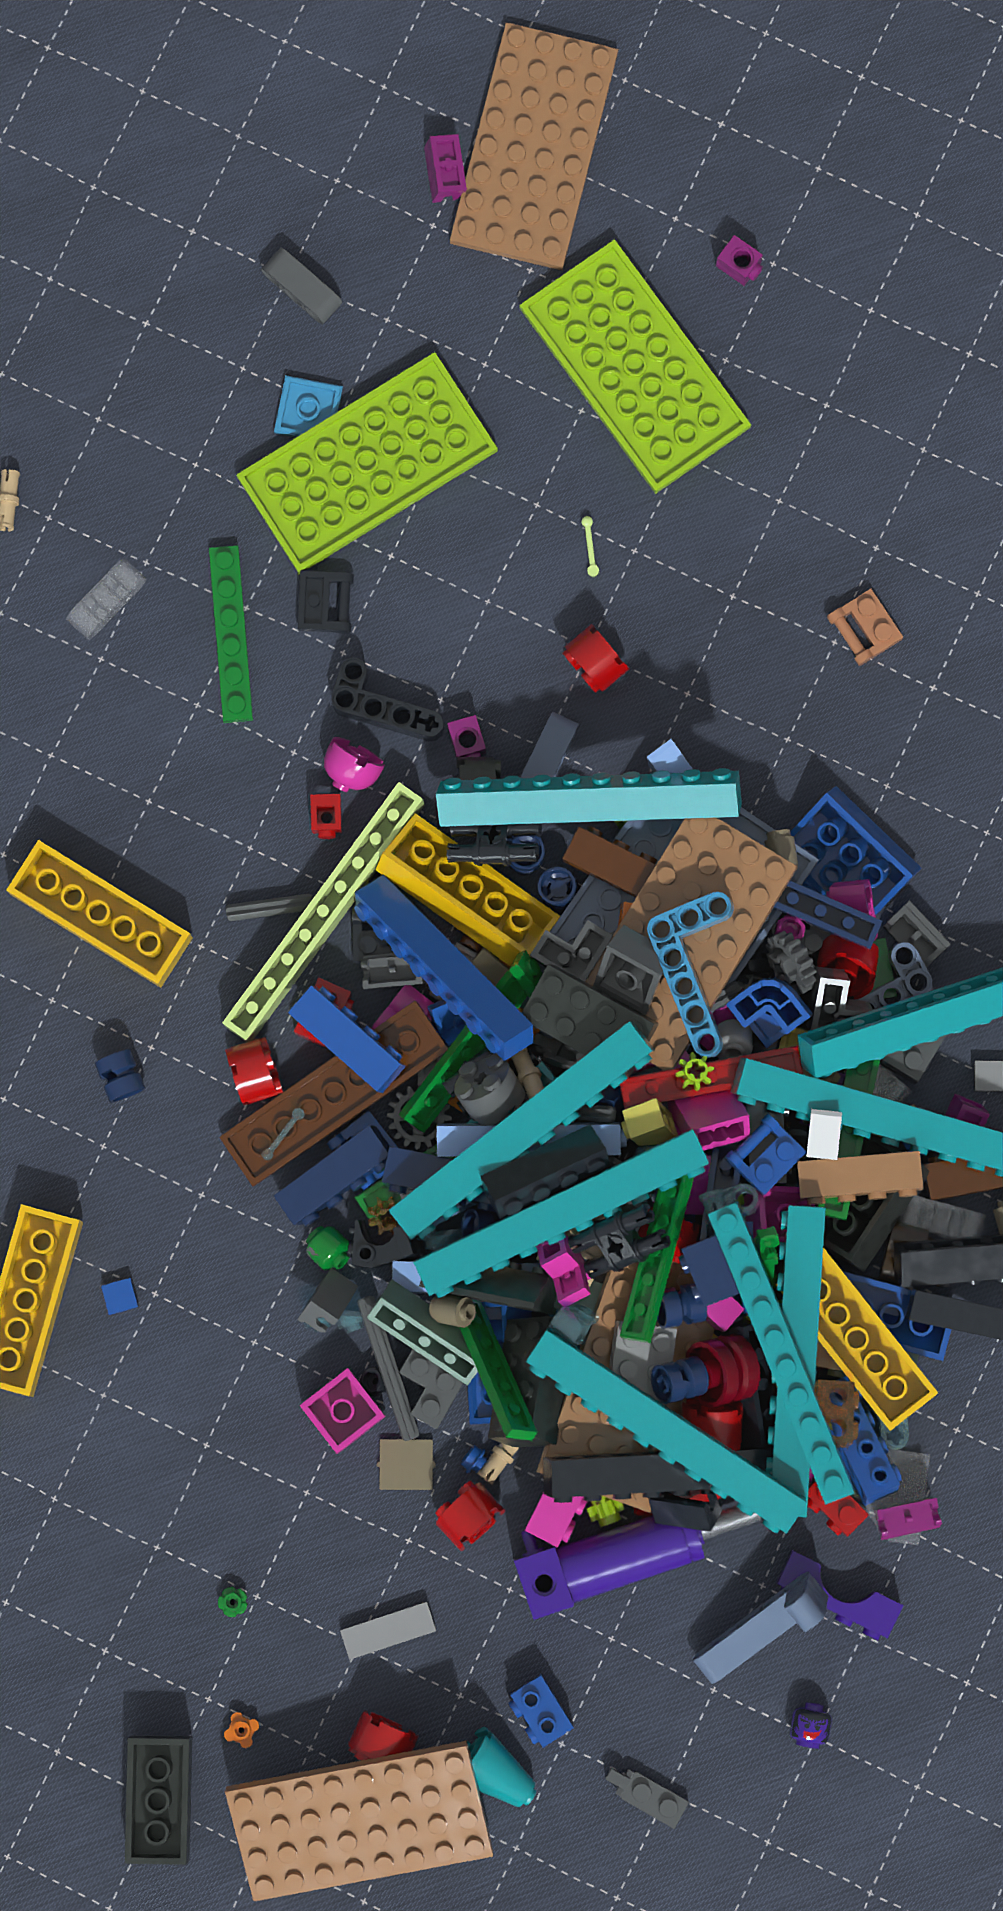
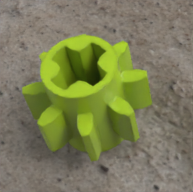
[675,1052,714,1091]
[586,1496,625,1527]

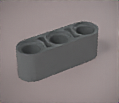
[261,247,343,325]

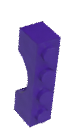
[776,1550,903,1641]

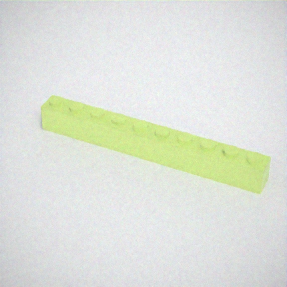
[222,782,425,1042]

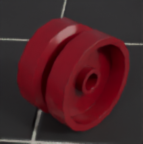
[685,1333,760,1408]

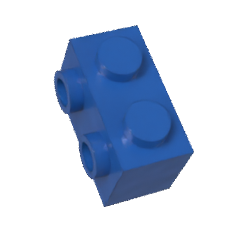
[508,1674,574,1748]

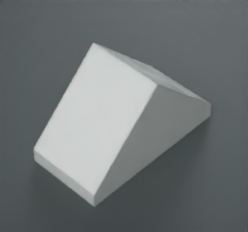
[806,1109,842,1160]

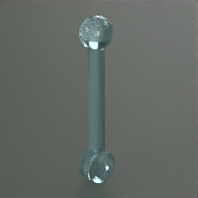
[262,1108,305,1160]

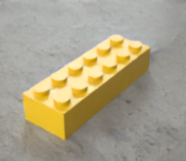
[375,813,561,966]
[6,840,193,988]
[0,1204,83,1397]
[775,1247,938,1431]

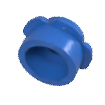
[460,1445,487,1473]

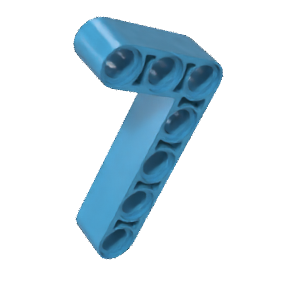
[647,892,734,1058]

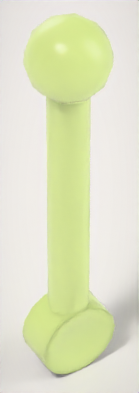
[581,516,599,577]

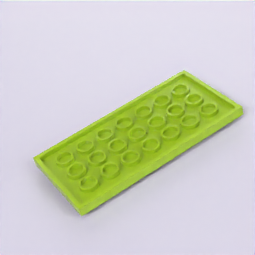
[519,239,751,494]
[236,352,498,574]

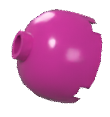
[324,737,385,792]

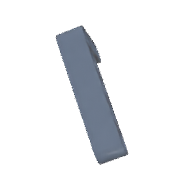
[692,1571,828,1684]

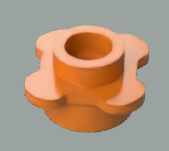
[224,1712,259,1748]

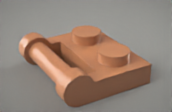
[827,589,903,666]

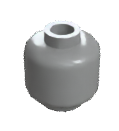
[714,1019,753,1060]

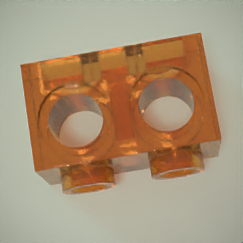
[814,1380,859,1448]

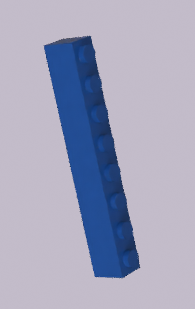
[354,875,533,1061]

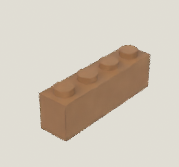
[797,1151,923,1205]

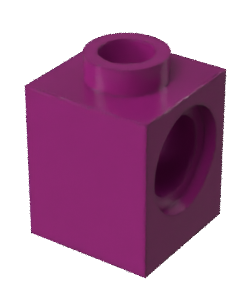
[716,235,763,286]
[447,715,486,758]
[945,1094,990,1127]

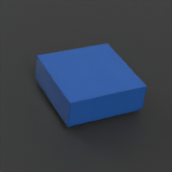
[101,1278,139,1315]

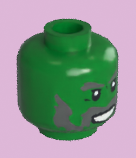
[306,1226,350,1271]

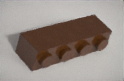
[563,826,657,898]
[923,1156,1003,1202]

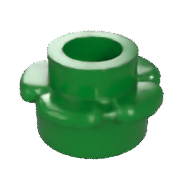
[218,1587,248,1617]

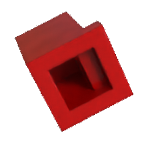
[310,794,342,839]

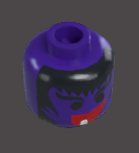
[790,1702,832,1749]

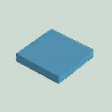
[274,375,343,437]

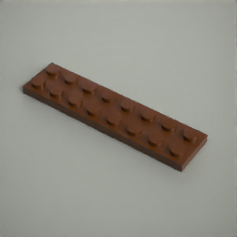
[219,1000,448,1187]

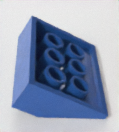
[790,786,922,915]

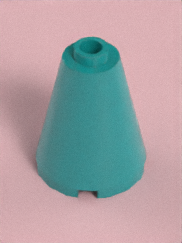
[467,1727,537,1807]

